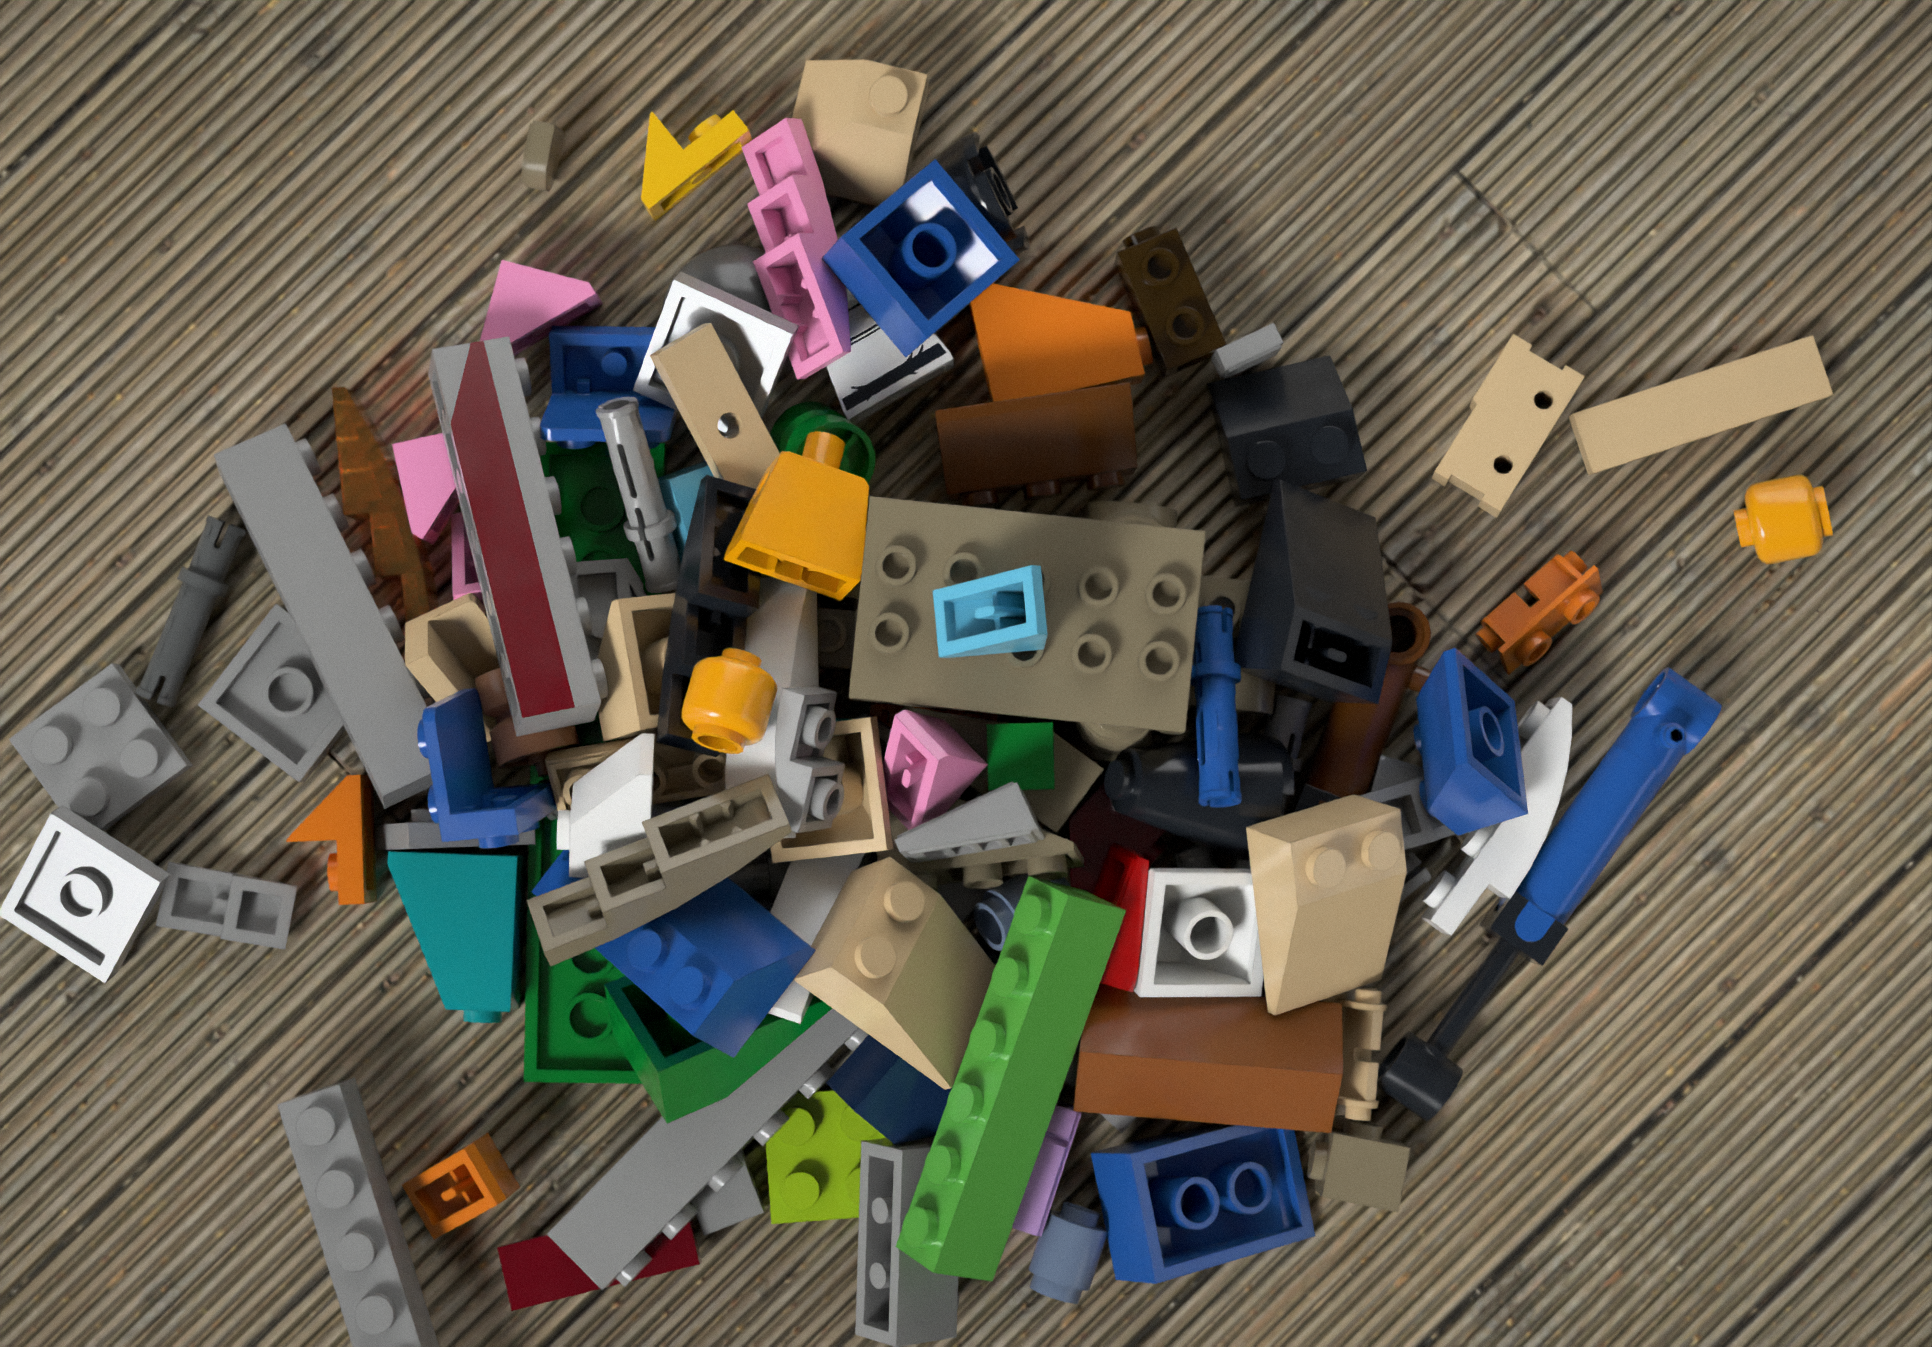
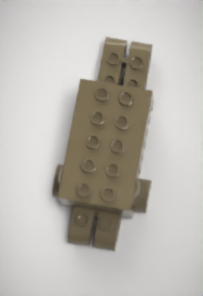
[760,496,1276,763]

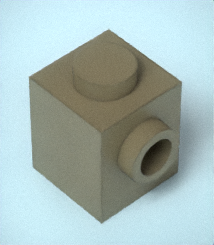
[1307,1119,1411,1212]

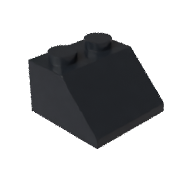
[1206,355,1367,507]

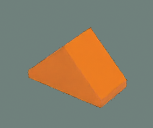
[402,1133,520,1240]

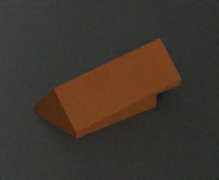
[1073,983,1343,1133]

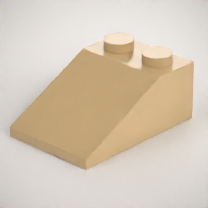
[1246,794,1407,1015]
[794,857,995,1090]

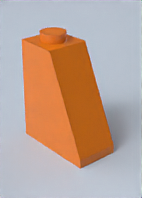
[969,283,1153,402]

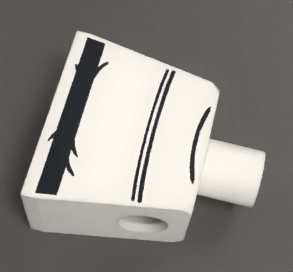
[826,288,954,425]

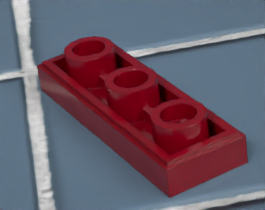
[497,1220,702,1311]

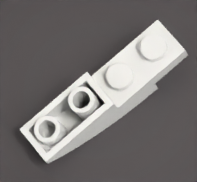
[1421,697,1572,936]

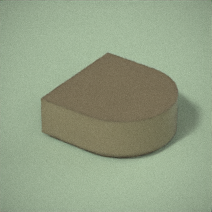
[522,120,564,192]

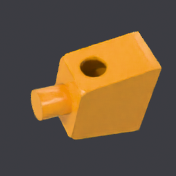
[724,431,869,601]

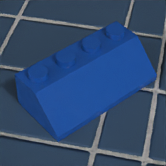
[531,850,816,1058]

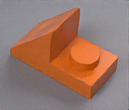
[286,775,377,905]

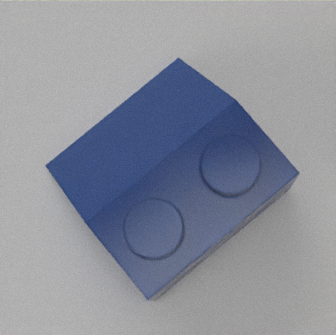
[822,159,1020,357]
[1413,648,1528,836]

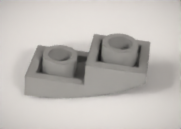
[775,686,845,833]

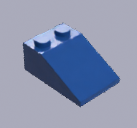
[1091,1124,1315,1284]

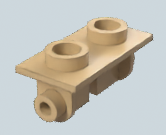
[1322,987,1387,1121]

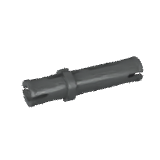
[136,515,247,707]

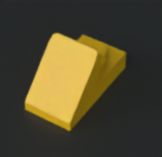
[641,110,752,221]

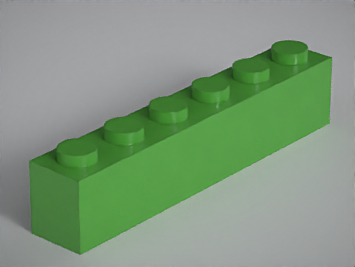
[895,875,1126,1281]

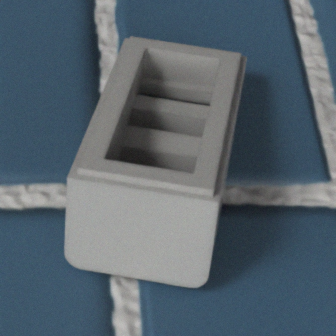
[895,781,1045,863]

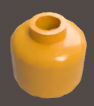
[1733,475,1833,564]
[681,648,777,754]

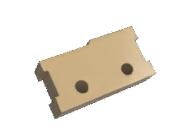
[1432,334,1585,518]

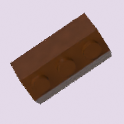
[935,382,1138,508]

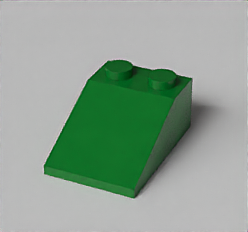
[604,976,833,1124]

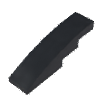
[656,475,761,757]

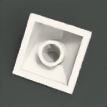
[1134,868,1264,997]

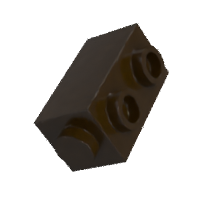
[1114,226,1227,378]

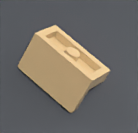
[405,593,500,742]

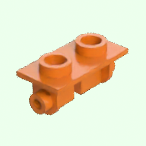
[1475,550,1603,675]

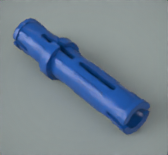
[1190,605,1242,807]

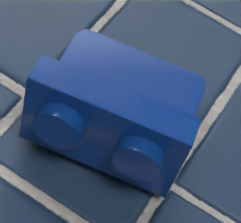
[540,326,678,449]
[417,688,557,848]

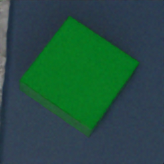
[987,722,1055,792]

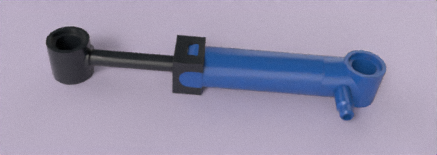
[1377,667,1722,1121]

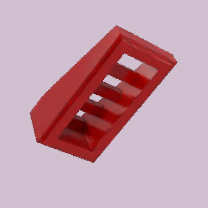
[1093,843,1149,992]

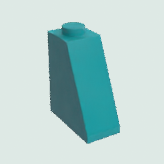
[387,850,527,1023]

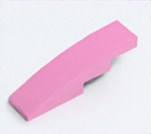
[741,118,851,379]

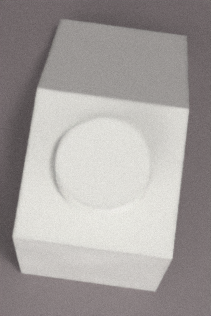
[557,733,655,878]

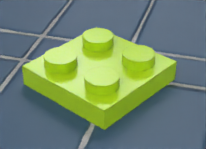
[766,1089,886,1224]

